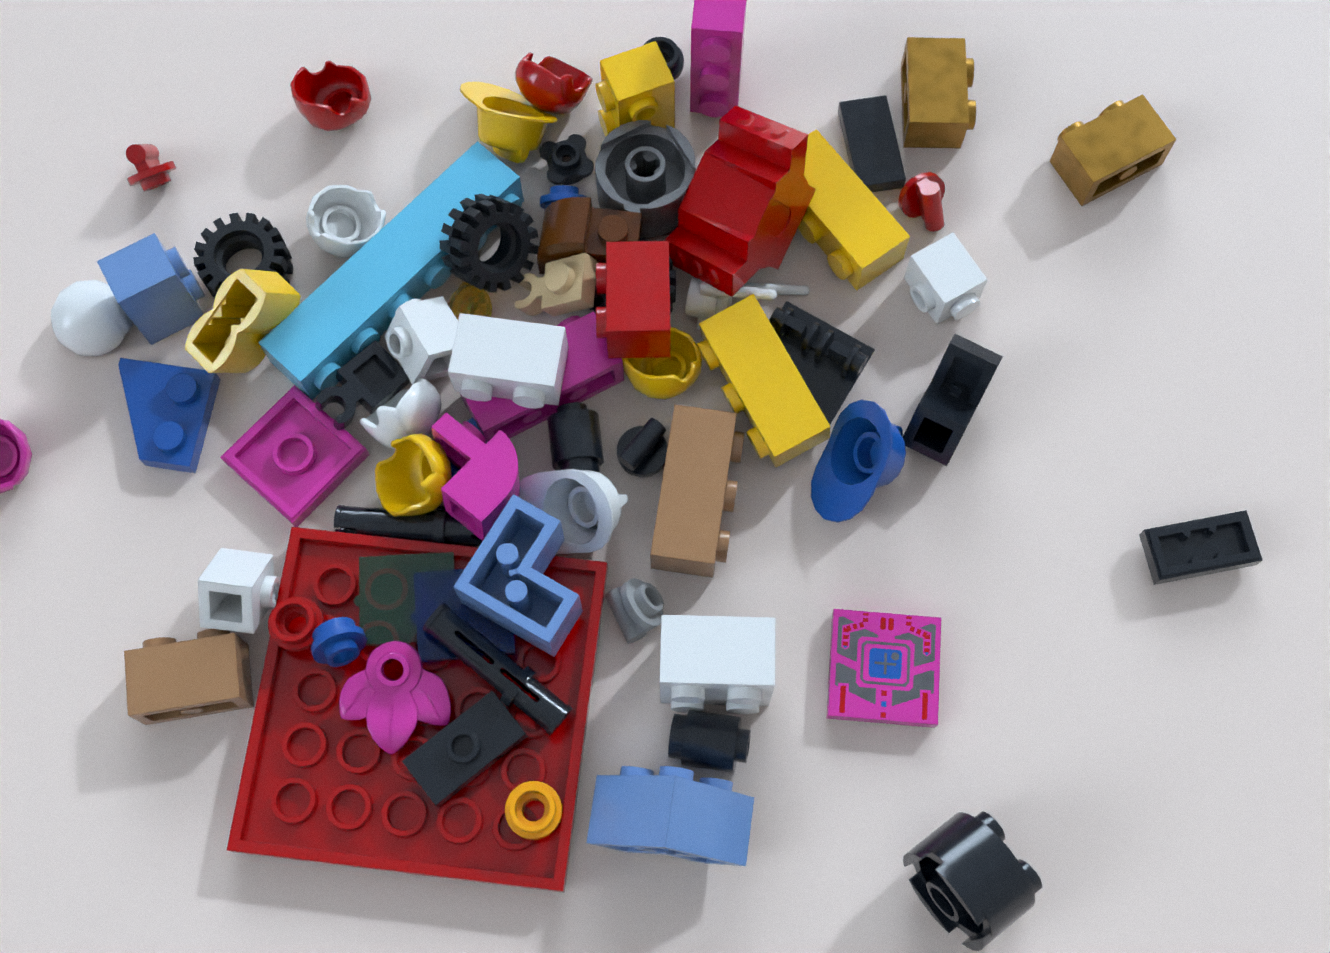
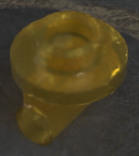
[447,282,492,320]

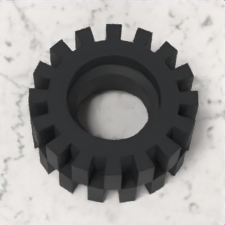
[439,194,539,293]
[193,213,293,299]

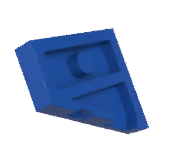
[118,358,221,473]

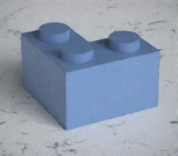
[453,494,583,657]
[586,766,754,866]

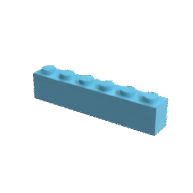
[258,141,524,400]

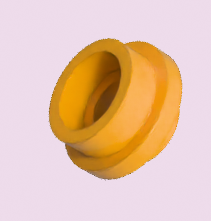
[505,781,562,840]

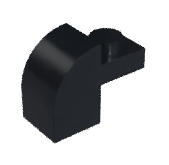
[903,334,1003,466]

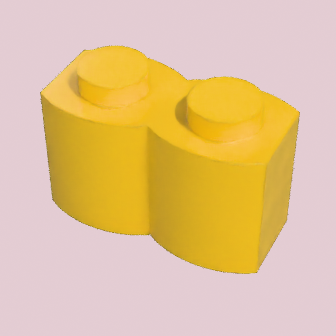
[185,269,301,373]

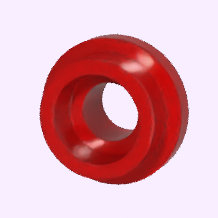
[268,596,324,652]

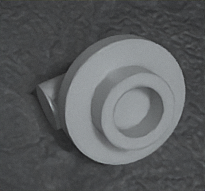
[605,578,664,644]

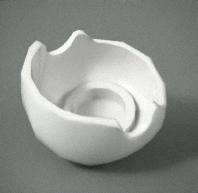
[306,185,386,258]
[51,280,132,356]
[359,378,442,449]

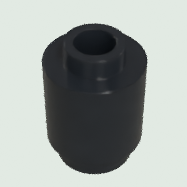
[547,402,604,473]
[668,710,751,773]

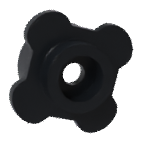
[539,134,594,185]

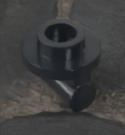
[617,418,668,477]

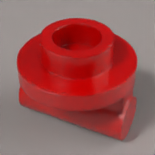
[126,144,176,192]
[898,172,945,232]

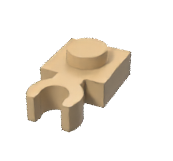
[515,253,598,317]

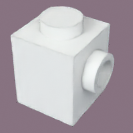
[904,233,988,324]
[384,296,458,385]
[198,548,281,634]

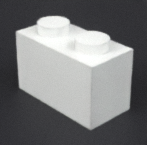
[448,313,569,409]

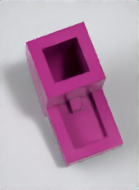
[431,413,520,541]

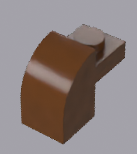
[537,197,643,274]

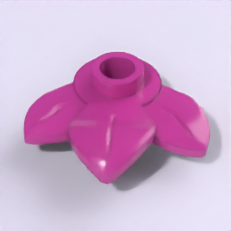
[339,641,451,754]

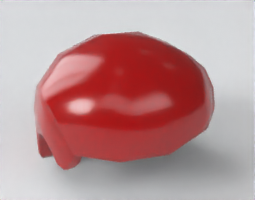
[515,52,593,114]
[290,61,372,131]

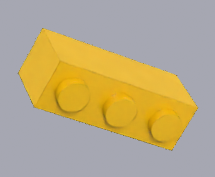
[798,129,910,291]
[696,294,831,468]

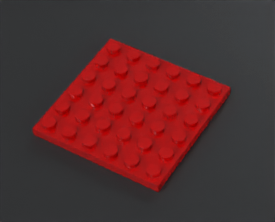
[227,527,608,893]

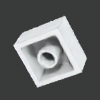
[660,615,776,714]

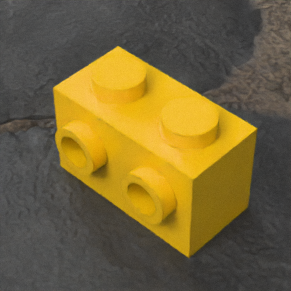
[595,41,675,136]

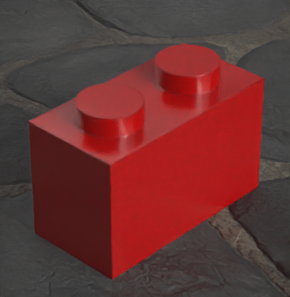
[596,241,671,359]

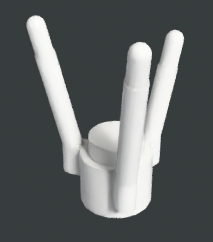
[685,276,810,329]

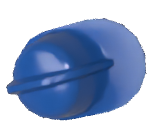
[811,399,906,523]

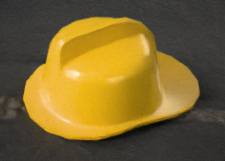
[460,82,557,164]

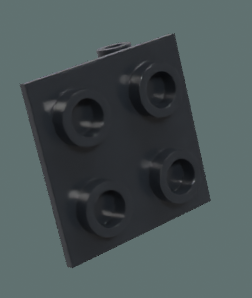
[769,301,875,425]

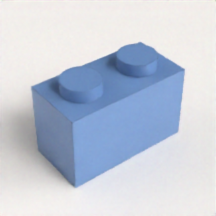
[97,233,205,345]

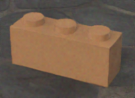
[650,404,745,578]

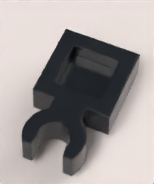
[315,340,410,430]

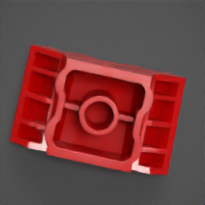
[664,105,816,297]

